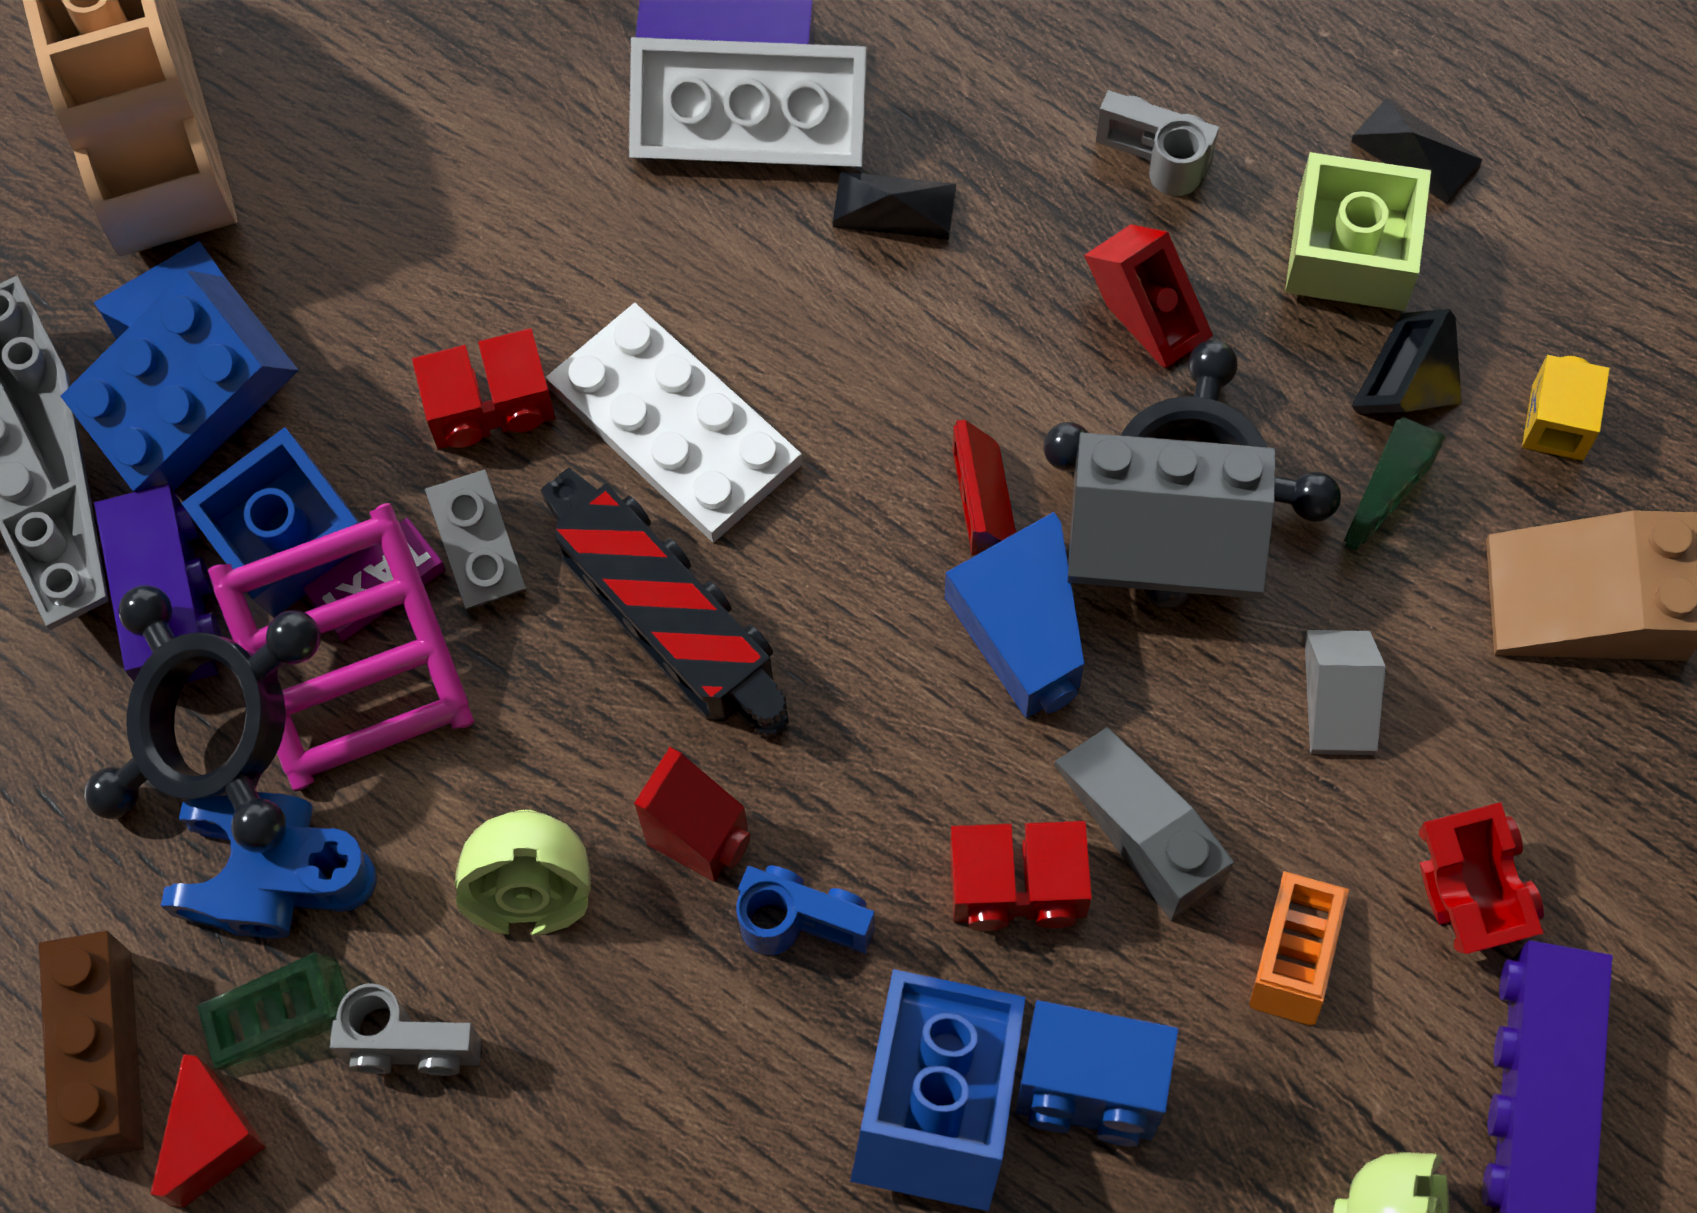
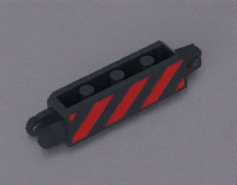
[541,468,789,740]

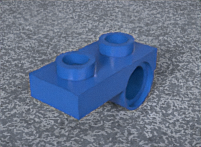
[736,866,875,955]

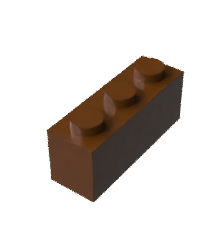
[39,930,144,1162]

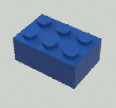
[60,270,299,491]

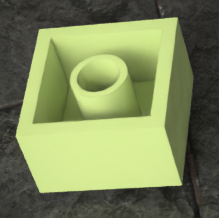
[1285,152,1431,311]

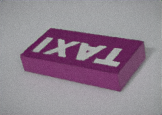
[303,517,446,642]

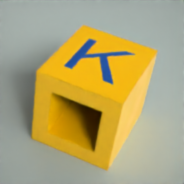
[1522,355,1610,461]

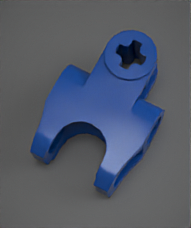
[161,792,377,938]

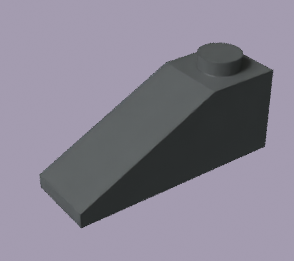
[1054,727,1234,921]

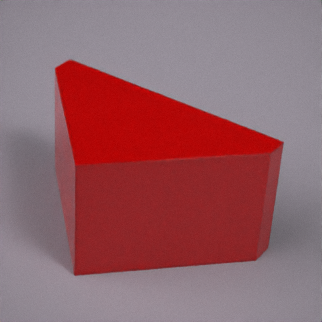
[150,1054,266,1208]

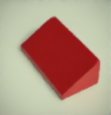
[952,420,1016,556]

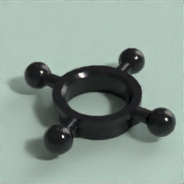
[1043,340,1341,608]
[84,585,321,853]

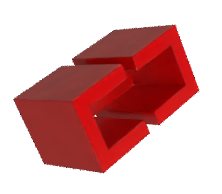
[412,328,556,449]
[950,821,1091,931]

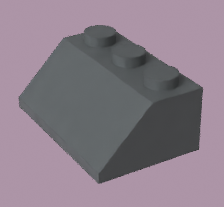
[1067,432,1275,599]

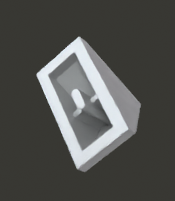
[1304,630,1386,756]

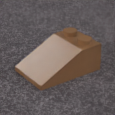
[1486,511,1697,661]

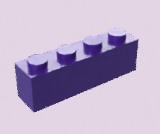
[1482,940,1613,1213]

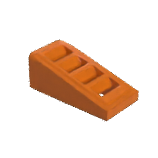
[1249,871,1349,1025]

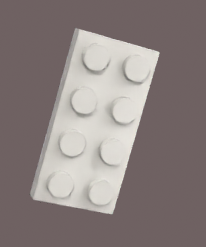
[629,38,867,167]
[545,303,803,543]

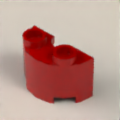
[1419,802,1544,954]

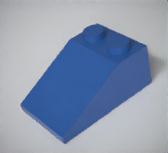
[850,969,1026,1211]

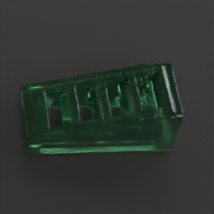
[1344,417,1445,551]
[196,952,348,1070]

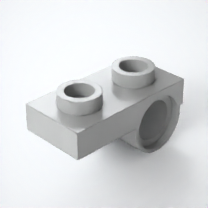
[1096,90,1220,196]
[425,469,526,610]
[330,984,482,1076]

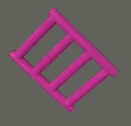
[208,503,475,792]

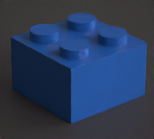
[181,427,360,618]
[1015,1000,1178,1147]

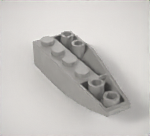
[0,275,109,630]

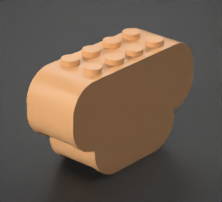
[23,0,237,257]

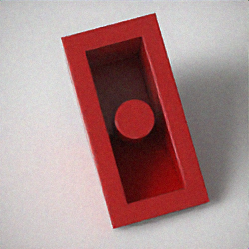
[1084,224,1213,368]
[634,747,751,882]

